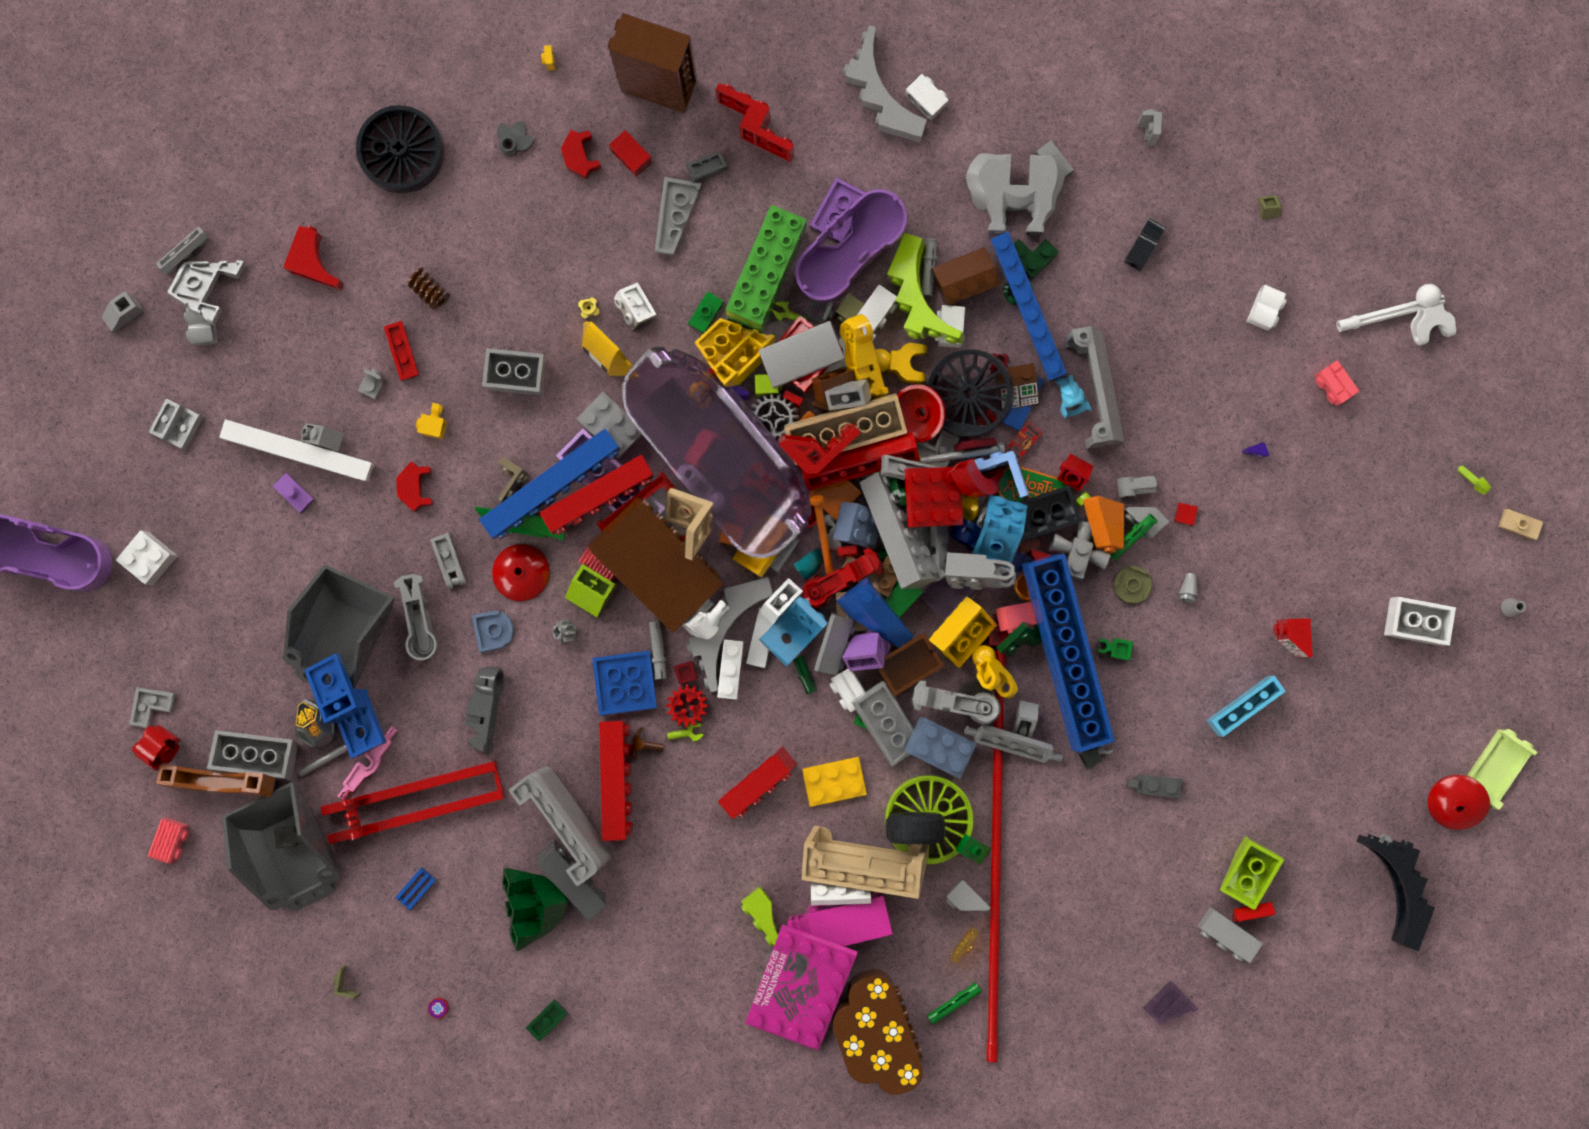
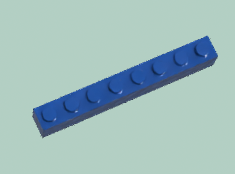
[991,232,1067,381]
[478,428,621,540]

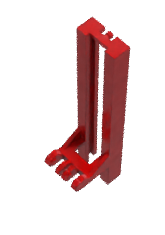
[320,761,505,844]

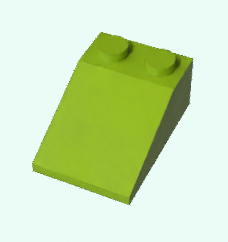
[1220,836,1284,910]

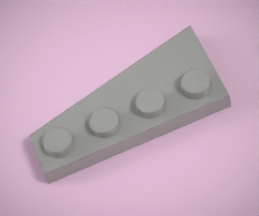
[654,177,702,256]

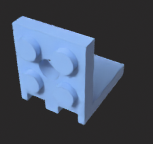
[975,451,1030,499]

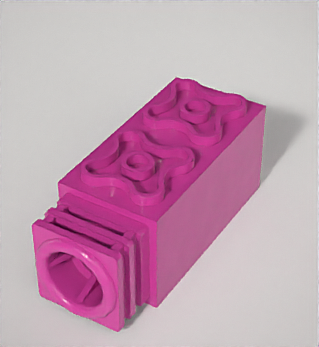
[787,891,892,946]

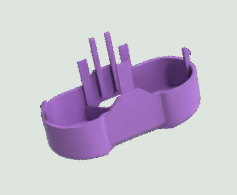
[795,189,908,303]
[0,514,112,592]

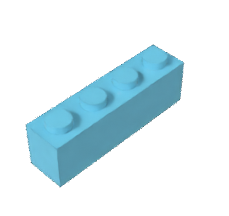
[1206,676,1286,737]

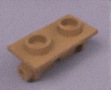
[873,556,897,598]

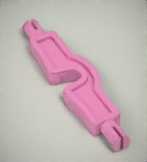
[337,726,398,800]

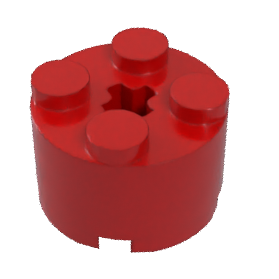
[132,725,181,771]

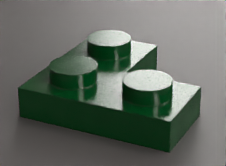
[1014,239,1059,279]
[997,622,1042,657]

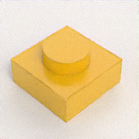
[541,45,555,71]

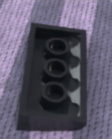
[1006,485,1082,542]

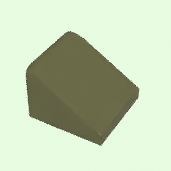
[1258,195,1282,220]

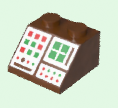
[995,363,1039,411]

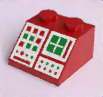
[1274,618,1313,658]

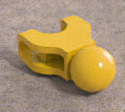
[870,343,927,384]
[972,645,1018,699]

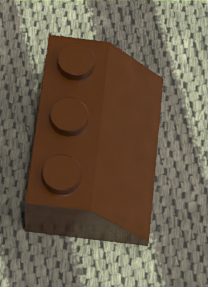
[931,247,1001,305]

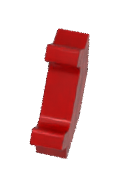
[561,130,601,179]
[396,462,433,512]

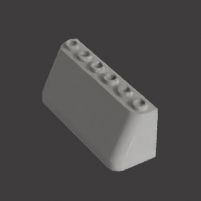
[509,766,612,886]

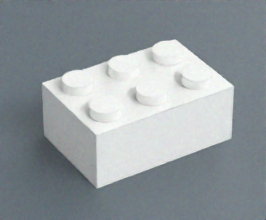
[1384,597,1456,646]

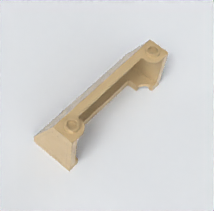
[801,826,929,899]

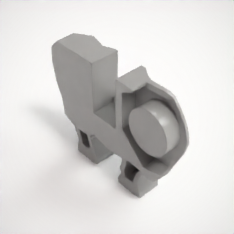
[966,153,1066,235]

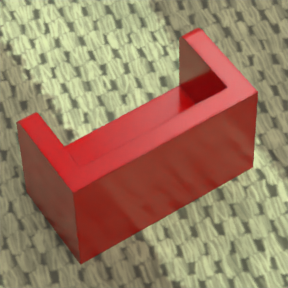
[609,130,652,177]

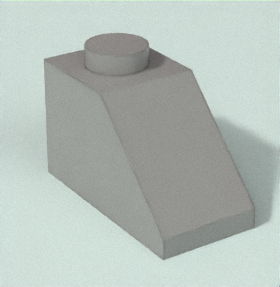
[825,379,872,410]
[1011,700,1039,738]
[945,878,990,911]

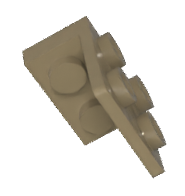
[498,457,528,502]

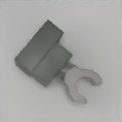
[1078,745,1113,769]

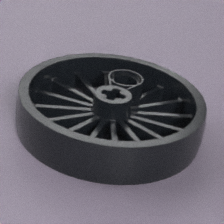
[356,105,444,194]
[927,349,1015,437]

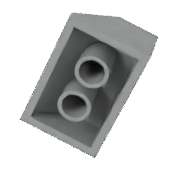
[814,612,856,675]

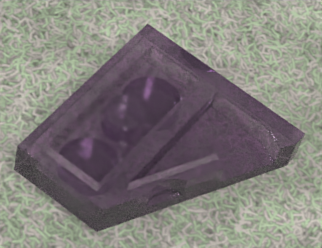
[1143,981,1198,1024]

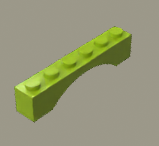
[741,886,778,947]

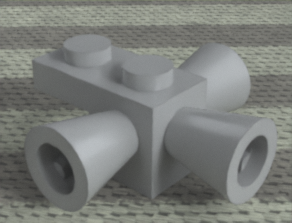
[1049,522,1110,581]

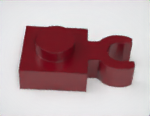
[988,614,1008,648]

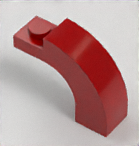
[950,459,1004,498]

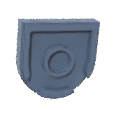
[472,611,514,653]

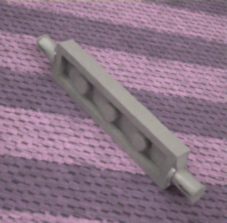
[964,724,1063,763]

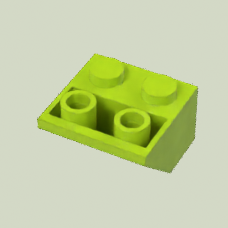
[565,564,618,618]

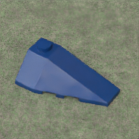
[836,577,914,648]

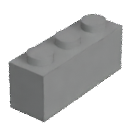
[1197,907,1263,963]

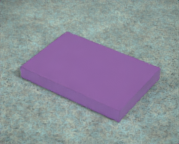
[809,177,865,243]

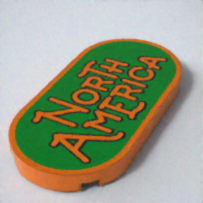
[998,467,1067,502]

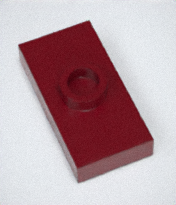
[953,436,997,452]

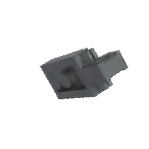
[1126,774,1182,798]

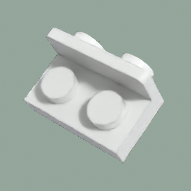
[614,282,657,330]

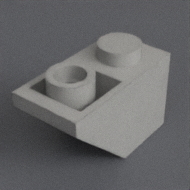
[102,291,145,333]
[300,423,344,452]
[1124,507,1169,539]

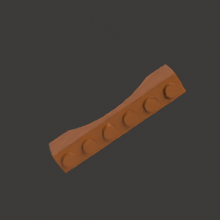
[156,765,276,797]

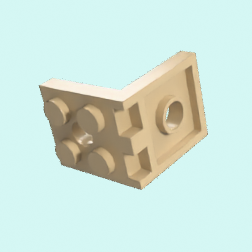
[666,488,714,560]

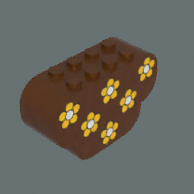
[832,969,923,1095]

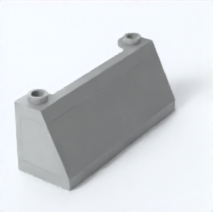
[1065,326,1125,449]

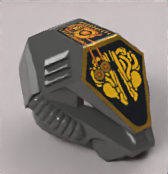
[295,699,337,748]

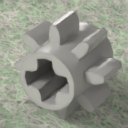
[553,620,577,644]

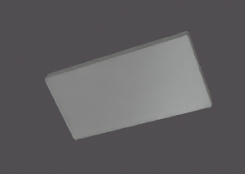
[851,681,914,767]

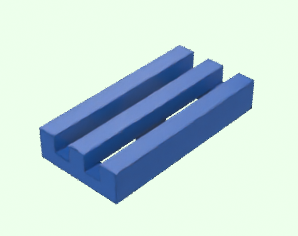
[395,868,436,910]

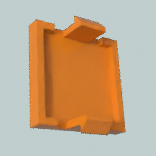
[808,480,862,521]

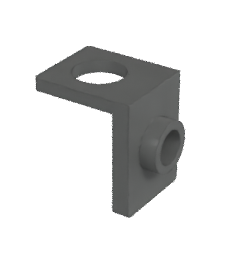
[805,300,835,324]

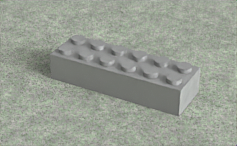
[859,472,939,589]

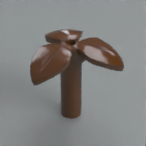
[631,727,664,760]

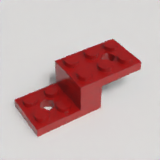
[715,83,794,162]

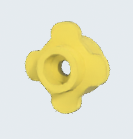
[578,297,599,319]

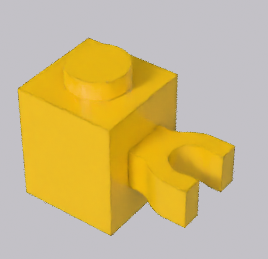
[416,403,448,440]

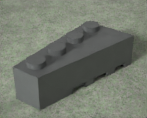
[536,839,607,921]

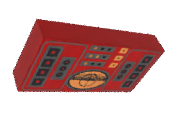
[1005,421,1042,462]

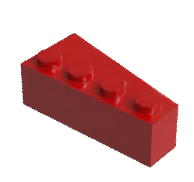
[717,746,797,819]

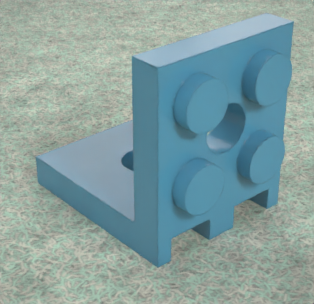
[973,495,1027,568]
[759,596,828,667]

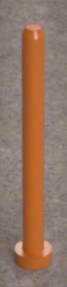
[810,495,834,575]

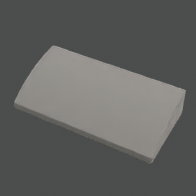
[759,321,845,389]

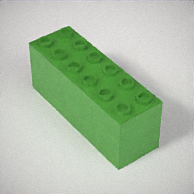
[726,205,807,333]

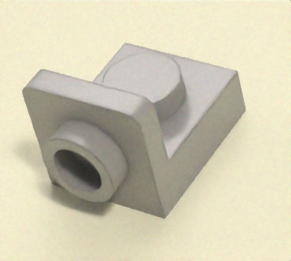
[358,368,386,400]

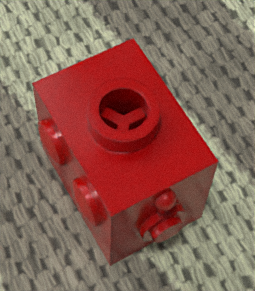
[1057,453,1094,491]

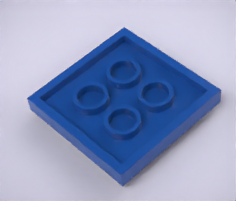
[592,650,657,716]

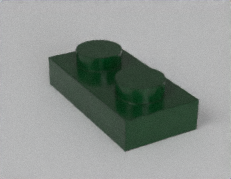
[526,999,568,1042]

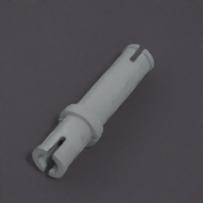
[922,238,938,297]
[649,621,667,680]

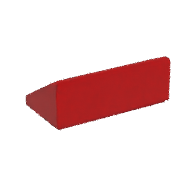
[1232,902,1276,922]

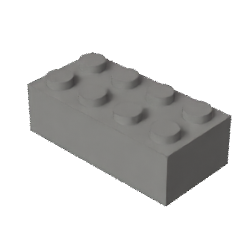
[207,730,298,782]

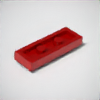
[383,321,420,381]

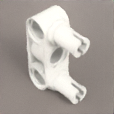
[682,599,730,639]

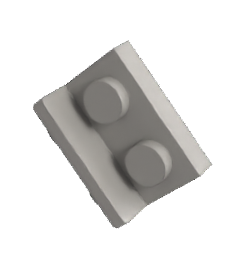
[1137,109,1162,147]

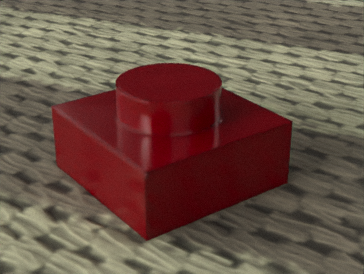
[673,661,697,685]

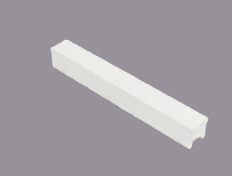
[219,419,375,483]

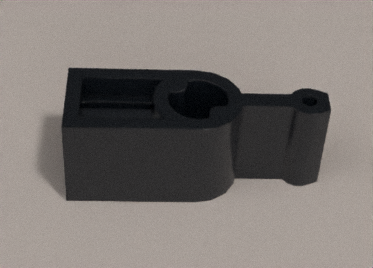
[1124,218,1166,271]

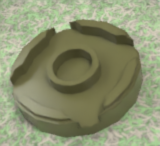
[1113,566,1152,604]

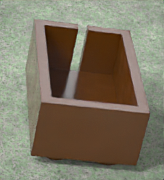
[877,633,944,696]

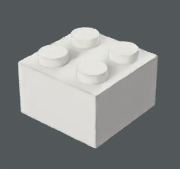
[116,530,178,586]

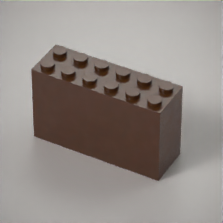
[608,13,697,114]
[587,496,723,633]

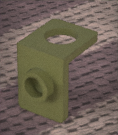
[333,965,361,999]

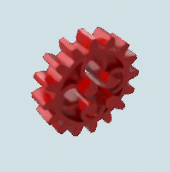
[666,685,708,727]

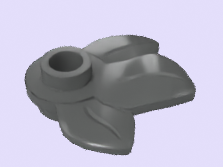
[497,121,534,155]

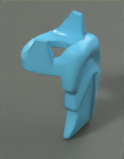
[1055,375,1092,418]

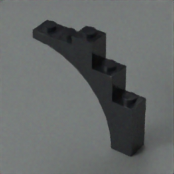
[1357,834,1435,951]

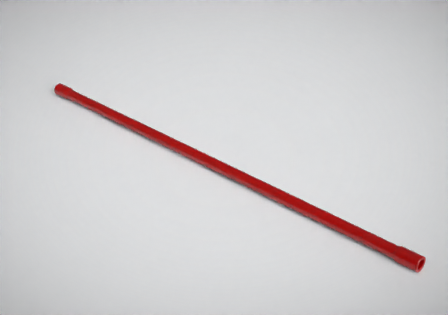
[986,650,1006,1062]

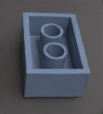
[904,716,977,778]

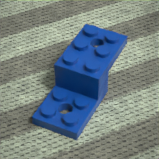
[304,653,387,759]

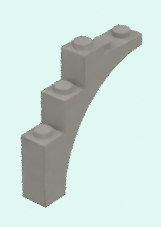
[843,25,927,143]
[686,577,773,692]

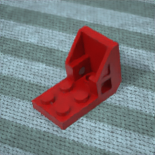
[778,423,861,474]

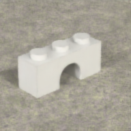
[717,639,744,700]

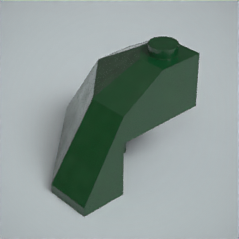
[502,868,569,951]

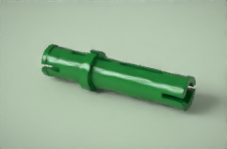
[1110,513,1158,561]
[927,982,982,1025]

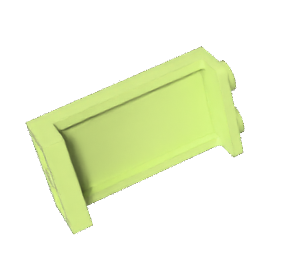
[1467,729,1538,810]

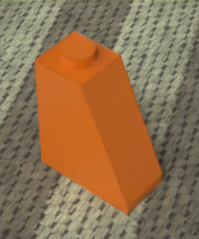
[1084,496,1124,553]

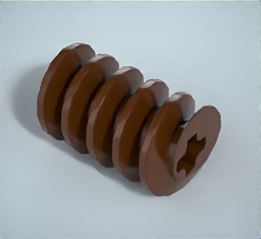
[408,267,450,309]

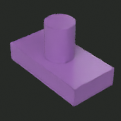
[273,473,315,513]

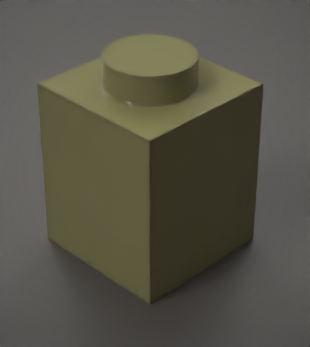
[835,293,864,324]

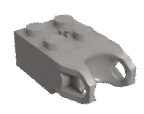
[945,553,1016,590]

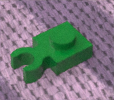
[1097,638,1133,660]

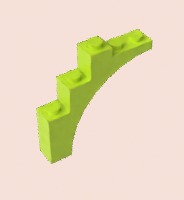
[887,233,965,344]

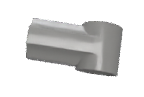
[1117,476,1157,498]

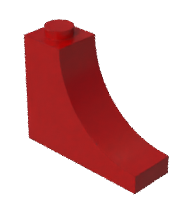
[283,225,344,290]

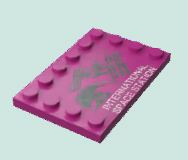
[745,924,857,1050]

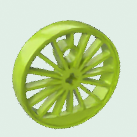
[885,775,973,864]

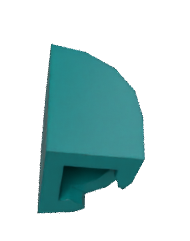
[794,548,822,581]

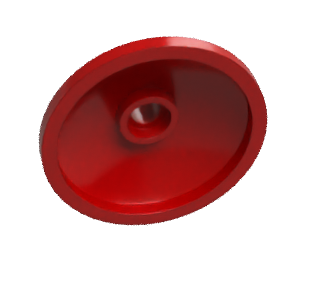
[897,384,946,442]
[492,544,550,601]
[1427,775,1490,830]

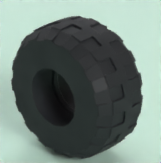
[886,812,945,845]

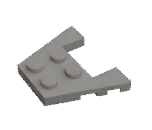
[167,260,245,325]

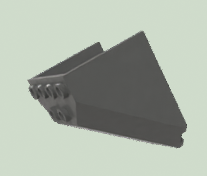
[283,564,394,689]
[222,782,340,911]

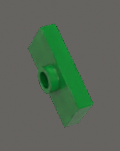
[688,291,724,334]
[956,834,991,865]

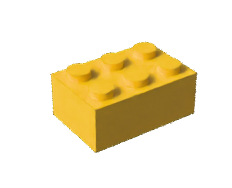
[929,597,997,668]

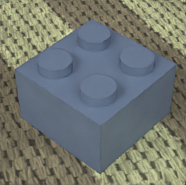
[833,502,879,550]

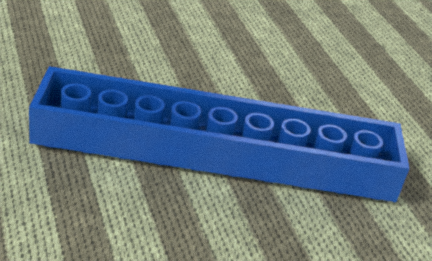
[1022,554,1115,753]

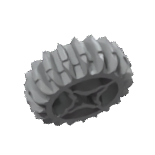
[748,394,799,445]

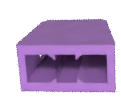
[843,629,885,671]

